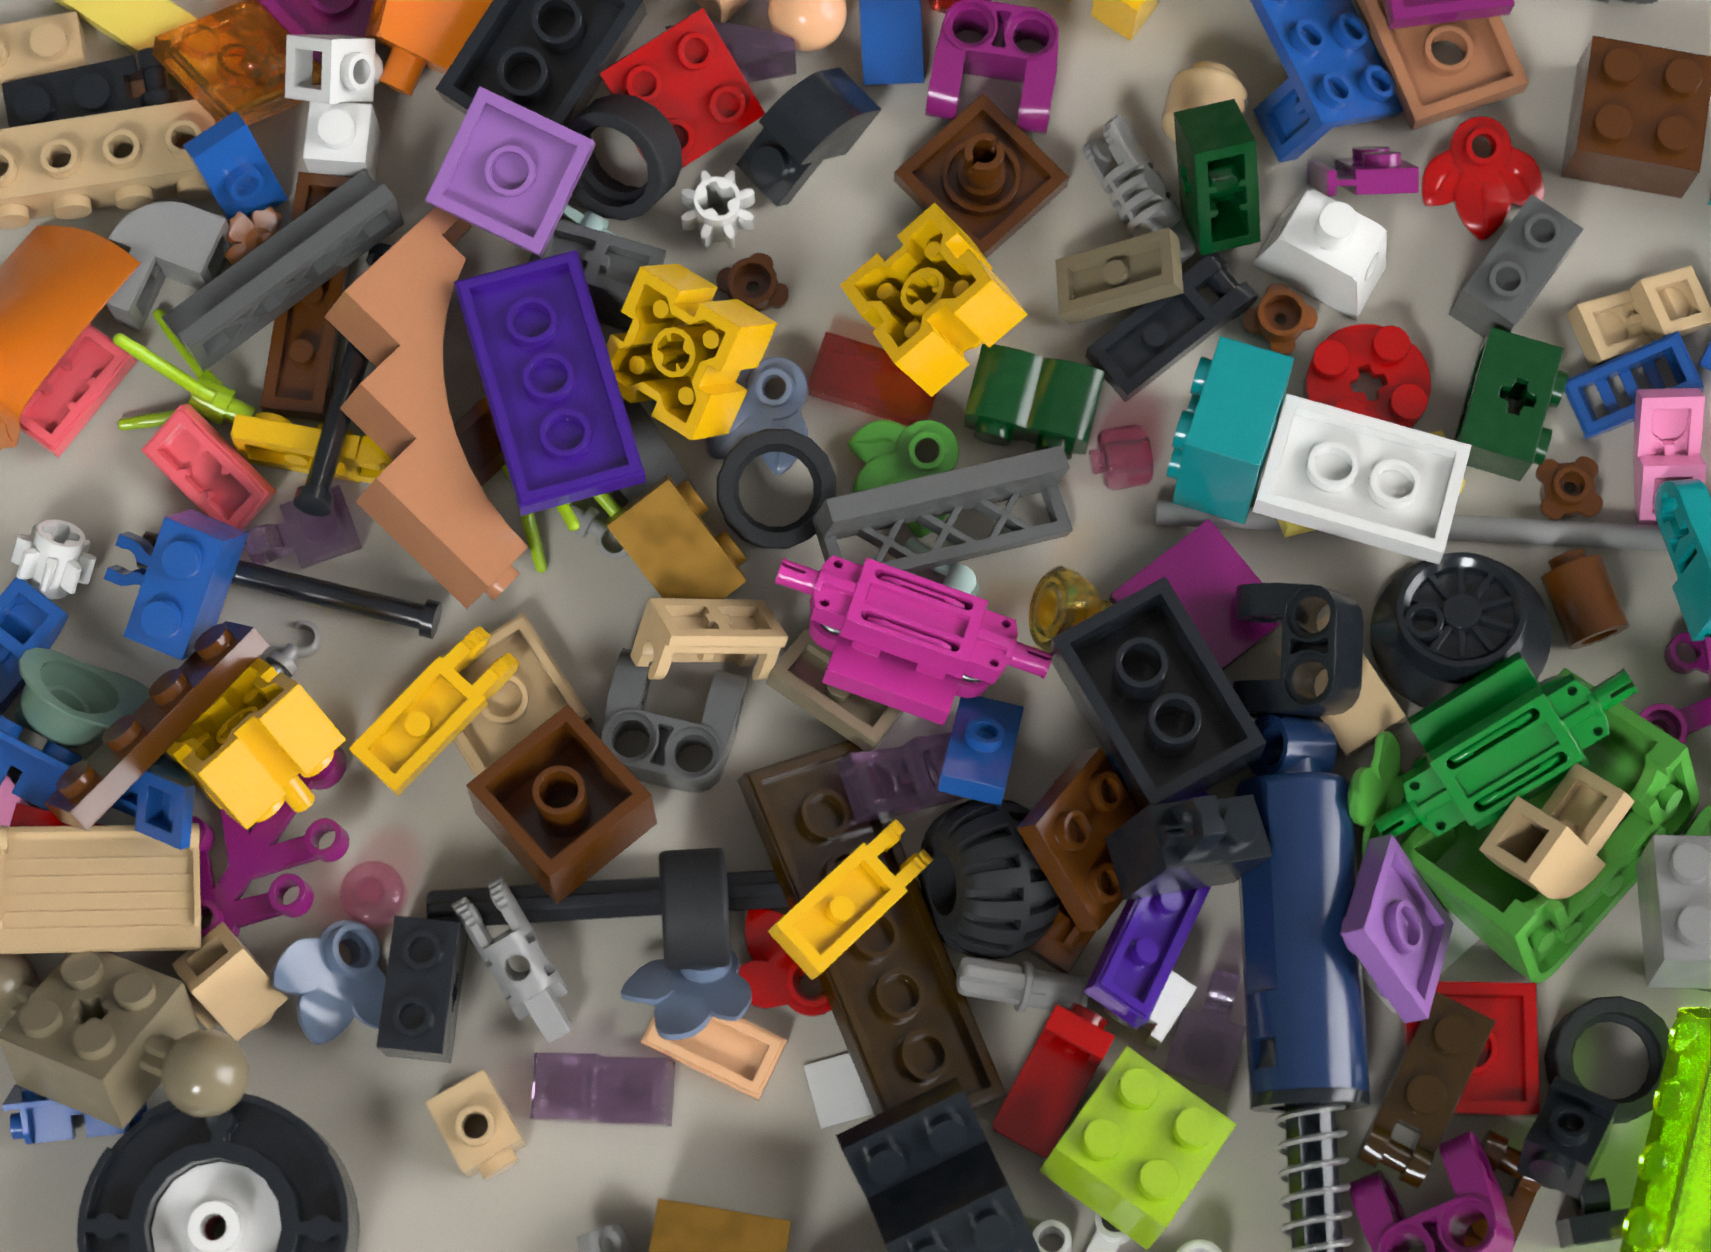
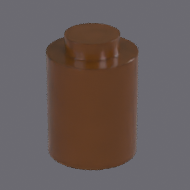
[1541,548,1630,649]

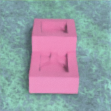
[1634,388,1707,525]

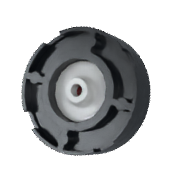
[77,1093,360,1252]

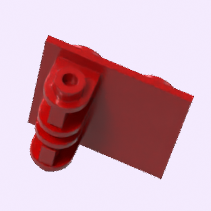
[599,8,765,169]

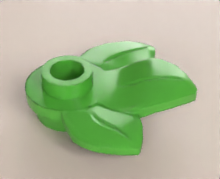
[847,419,959,538]
[1348,731,1406,857]

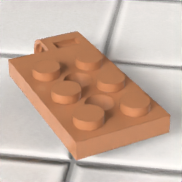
[1356,0,1529,130]

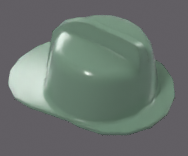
[15,647,150,748]

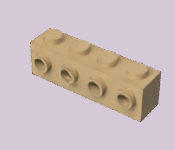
[0,97,222,229]

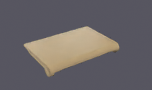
[0,823,201,954]

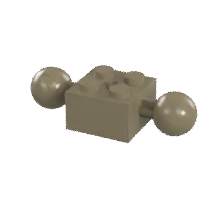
[0,951,250,1130]

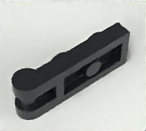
[1,47,179,128]
[1085,251,1259,403]

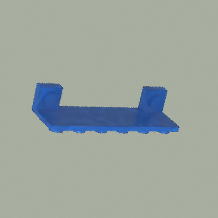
[1250,0,1403,163]

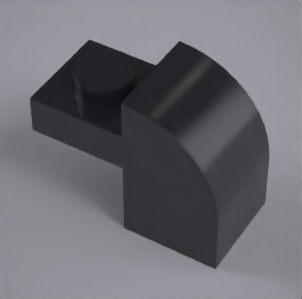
[736,67,882,207]

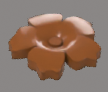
[225,207,282,267]

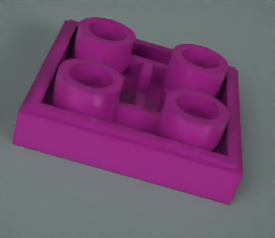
[1109,519,1282,670]

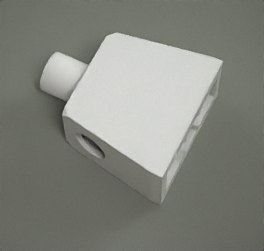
[1253,188,1387,321]

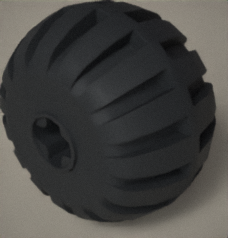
[918,799,1060,959]

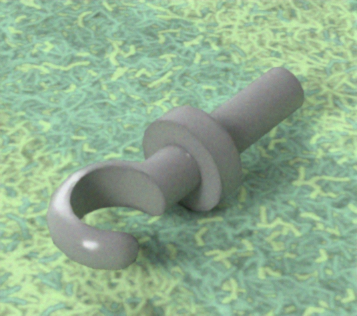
[550,503,628,559]
[266,620,322,678]

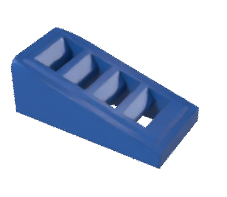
[1564,331,1704,440]

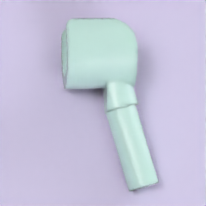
[904,537,979,596]

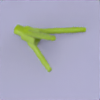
[113,308,257,431]

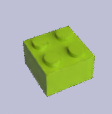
[1039,1046,1237,1250]

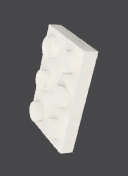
[1252,394,1472,565]

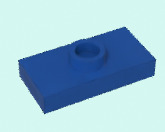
[183,111,288,221]
[937,696,1024,806]

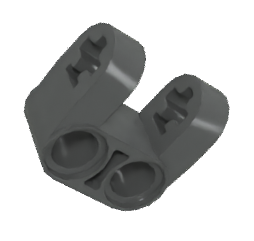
[601,648,748,793]

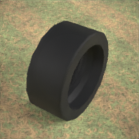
[566,93,682,221]
[717,429,836,549]
[1544,996,1679,1124]

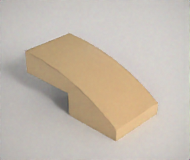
[1566,265,1711,369]

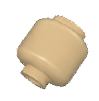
[1161,61,1248,143]

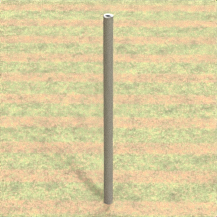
[1154,500,1668,551]

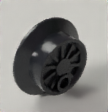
[1370,552,1552,708]

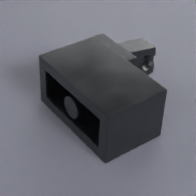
[1105,794,1273,900]

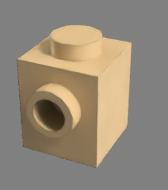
[171,922,288,1042]
[425,1069,527,1180]

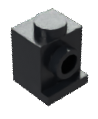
[1516,1076,1619,1199]

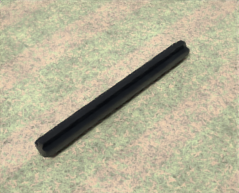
[426,870,789,926]

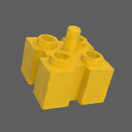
[840,203,1028,397]
[606,263,777,440]
[165,657,346,830]

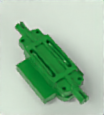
[1373,651,1639,838]

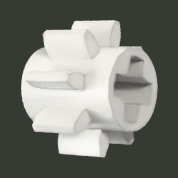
[681,170,755,249]
[11,519,97,599]

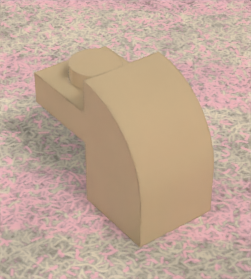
[1479,764,1635,899]

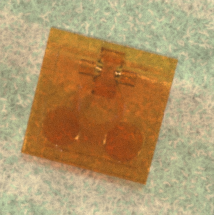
[152,0,322,126]

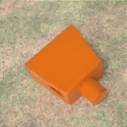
[366,0,493,97]

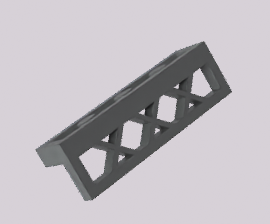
[162,169,404,372]
[812,445,1073,573]

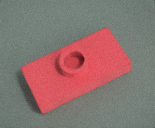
[20,323,137,458]
[141,404,278,530]

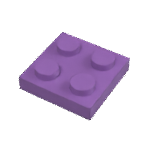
[425,86,596,258]
[1341,834,1454,1023]

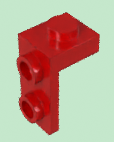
[992,1003,1115,1159]

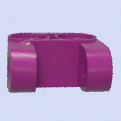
[925,0,1059,134]
[1349,1131,1515,1252]

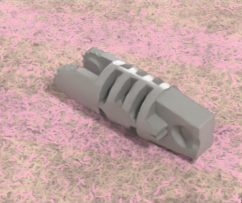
[1082,115,1195,265]

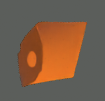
[0,225,141,450]

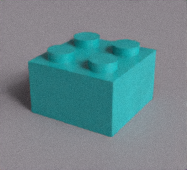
[1166,336,1294,525]

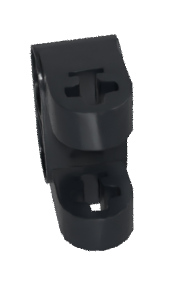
[1232,583,1364,719]

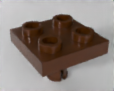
[894,93,1069,259]
[1017,747,1139,932]

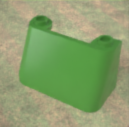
[1400,667,1699,984]

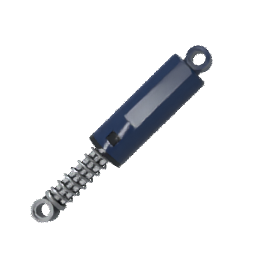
[1235,714,1370,1252]

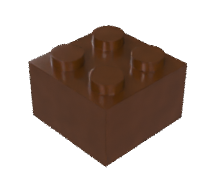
[1561,36,1711,198]
[466,704,657,904]

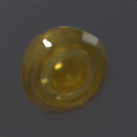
[1029,566,1111,652]

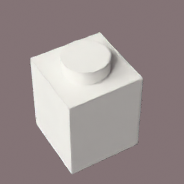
[303,101,381,183]

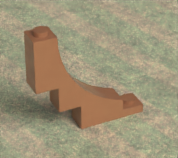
[325,207,528,609]

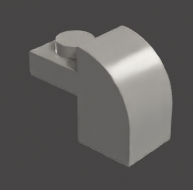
[106,201,234,332]

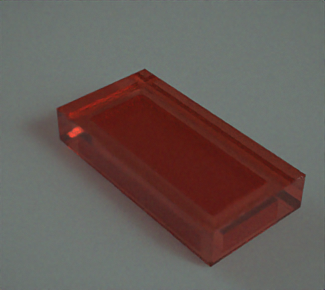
[808,331,939,426]

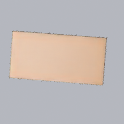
[641,1016,787,1101]

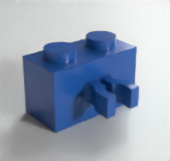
[104,509,249,661]

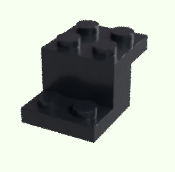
[836,1076,1041,1252]

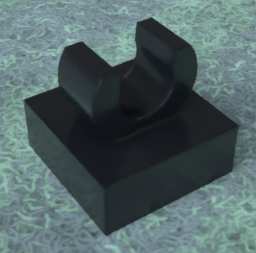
[1555,1178,1640,1248]

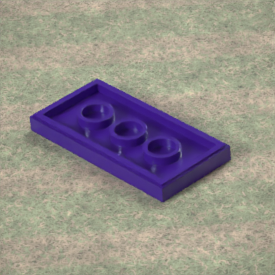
[454,250,646,516]

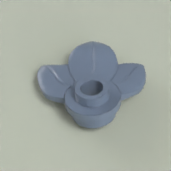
[707,357,809,475]
[271,919,386,1045]
[621,949,752,1040]

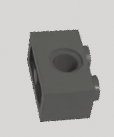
[1449,194,1583,338]

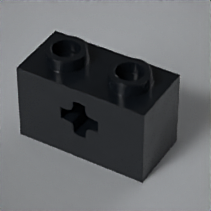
[376,915,468,1063]

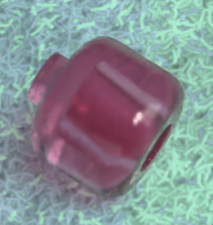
[1089,424,1154,490]
[340,861,408,929]

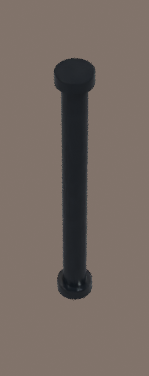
[293,243,393,517]
[136,531,442,639]

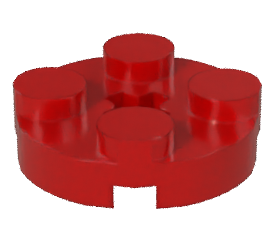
[1303,324,1431,429]

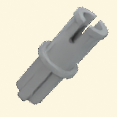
[956,957,1089,1013]

